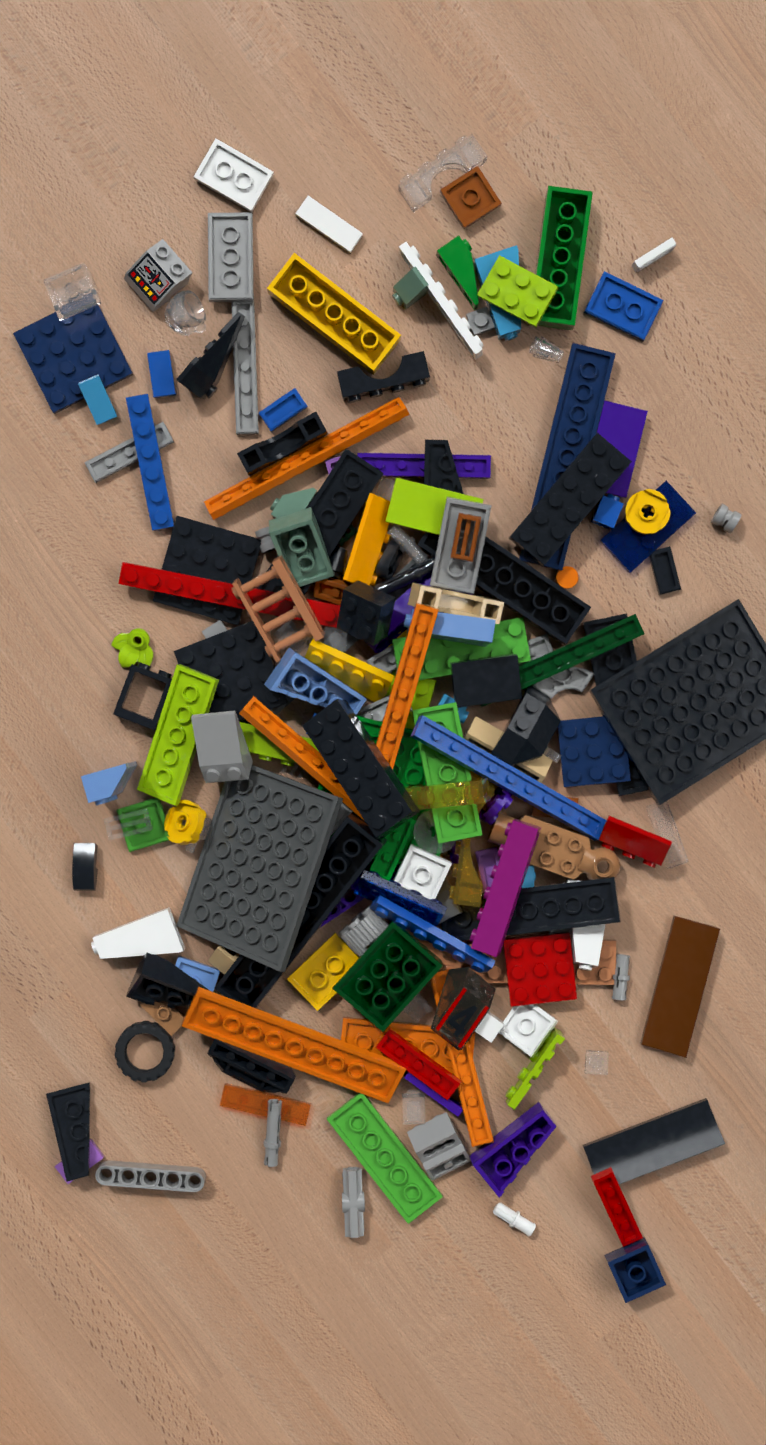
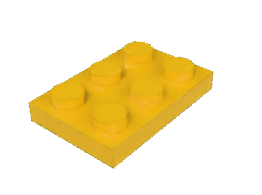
[287,932,359,1011]

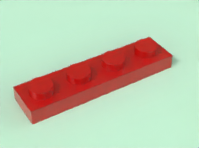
[375,1028,461,1100]
[591,1167,643,1247]

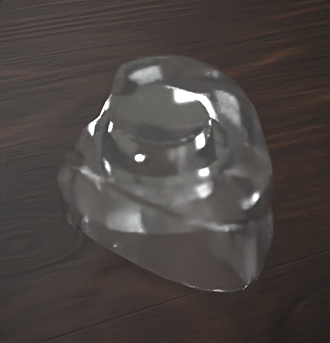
[165,290,206,336]

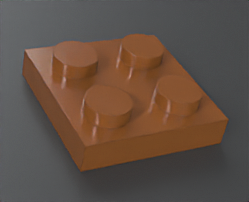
[440,166,502,229]

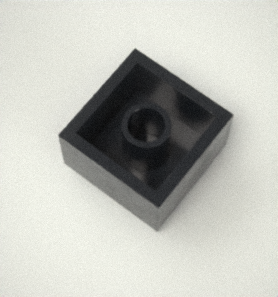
[336,580,396,646]

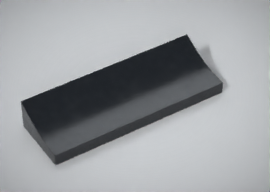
[583,1098,725,1184]

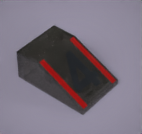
[431,967,496,1050]

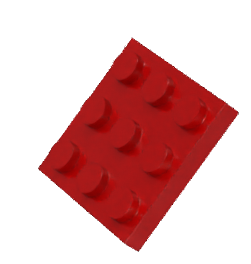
[503,932,577,1007]

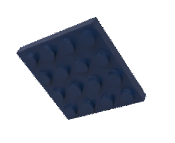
[13,293,134,414]

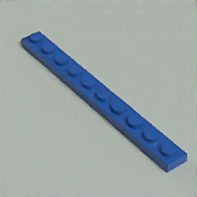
[411,715,606,841]

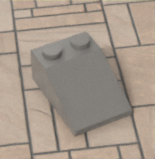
[191,711,253,783]

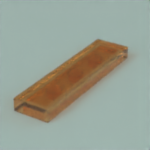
[220,1083,311,1126]

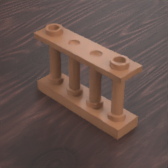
[232,555,325,662]

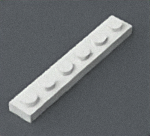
[399,242,484,360]

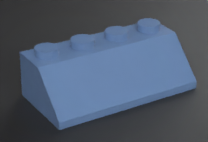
[81,761,137,806]

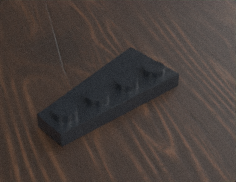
[46,1082,90,1182]

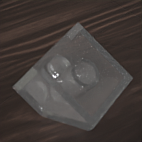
[43,263,101,321]

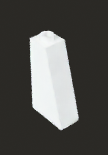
[566,878,606,971]
[91,907,185,959]

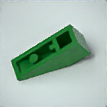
[436,235,479,310]

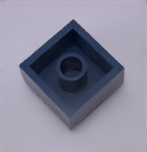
[604,1237,666,1303]

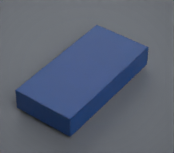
[147,350,176,398]
[259,388,308,432]

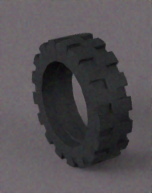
[115,1021,175,1082]

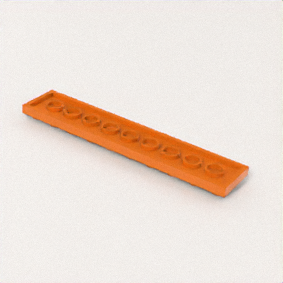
[182,987,406,1103]

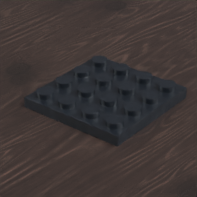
[153,516,261,626]
[174,621,288,722]

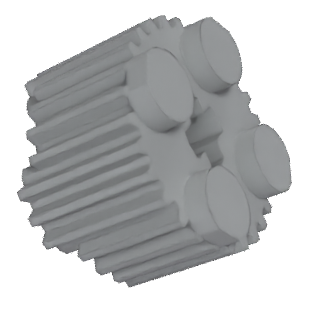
[338,905,389,957]

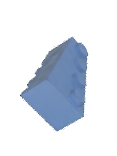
[264,648,367,715]

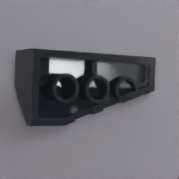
[176,312,245,399]
[126,952,210,1009]

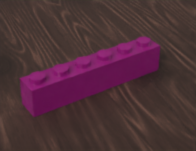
[470,819,541,957]

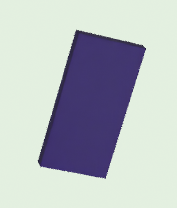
[596,401,648,498]

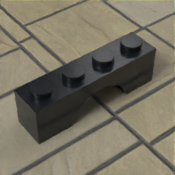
[337,351,430,403]
[237,412,327,476]

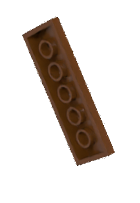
[640,916,720,1058]

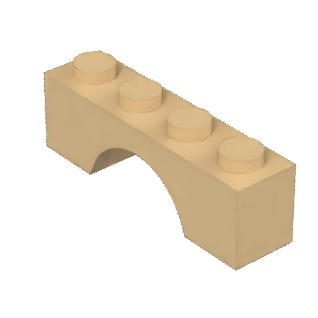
[408,583,504,624]

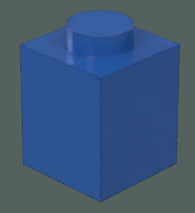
[591,494,624,530]

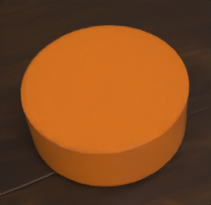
[556,566,578,589]

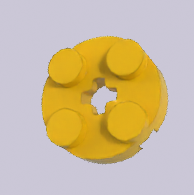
[625,489,670,535]
[164,800,206,845]

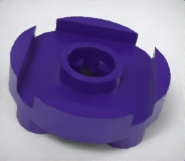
[478,787,513,825]

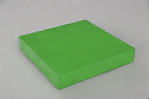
[117,798,169,852]

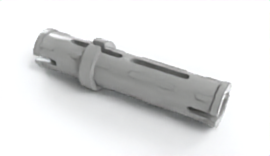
[263,1099,282,1167]

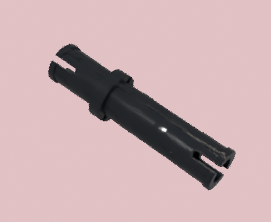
[374,557,435,594]

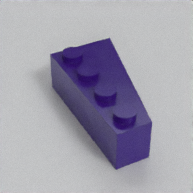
[469,1102,556,1198]

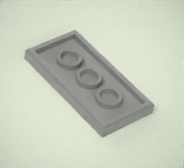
[208,212,254,302]
[430,497,491,594]

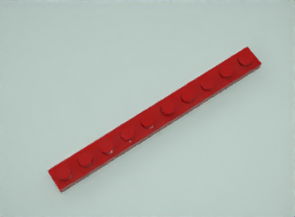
[118,562,340,628]

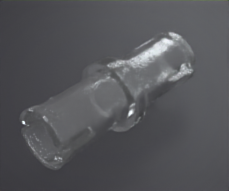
[387,525,428,565]

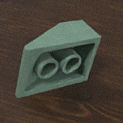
[269,507,334,587]

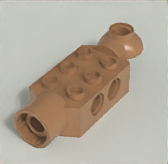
[487,812,620,880]

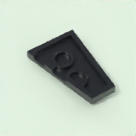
[424,439,463,494]

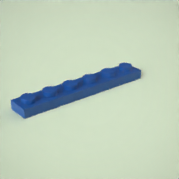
[126,394,174,530]
[370,895,496,973]

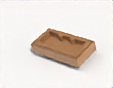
[140,1002,185,1036]

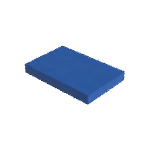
[584,271,664,341]

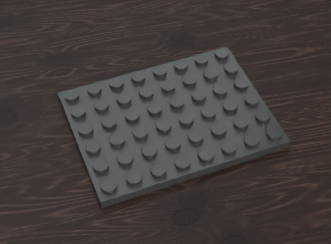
[176,765,343,972]

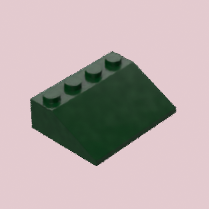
[332,921,443,1032]

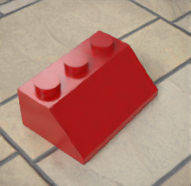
[599,815,672,868]

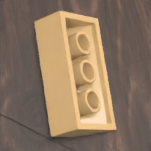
[463,717,553,803]

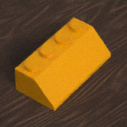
[343,493,391,586]

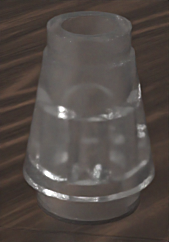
[529,336,564,363]

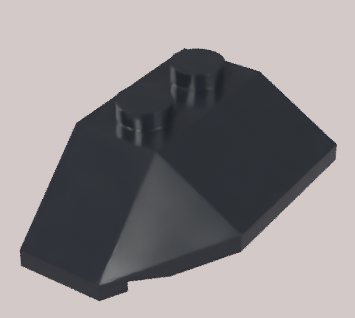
[491,686,561,766]
[207,1039,296,1094]

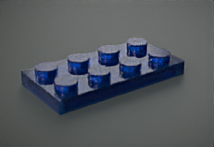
[600,480,696,573]
[354,870,447,927]

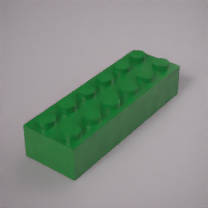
[528,186,593,330]

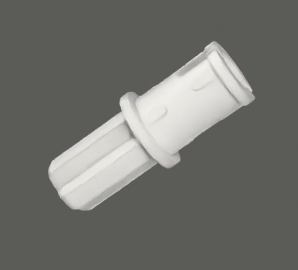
[493,1203,536,1237]

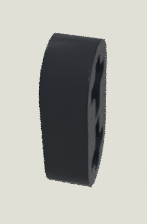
[376,540,405,580]

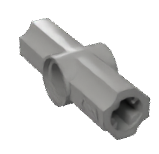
[342,1167,365,1238]

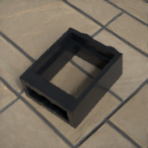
[113,662,172,730]

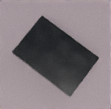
[450,654,522,708]

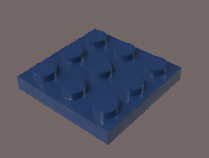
[558,716,631,787]

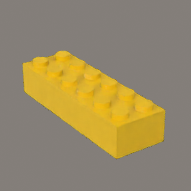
[267,253,401,375]

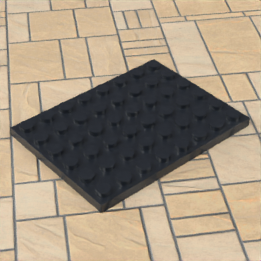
[589,599,766,805]

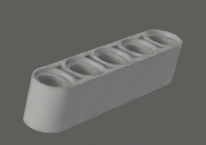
[95,1160,206,1192]

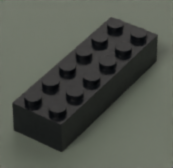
[509,433,632,567]
[302,699,420,838]

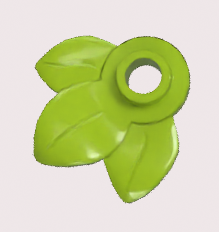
[111,628,153,668]

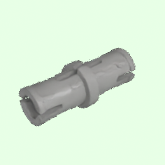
[612,954,630,1000]

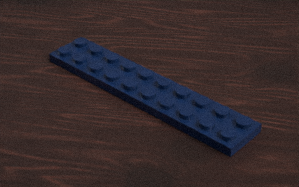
[519,343,616,570]

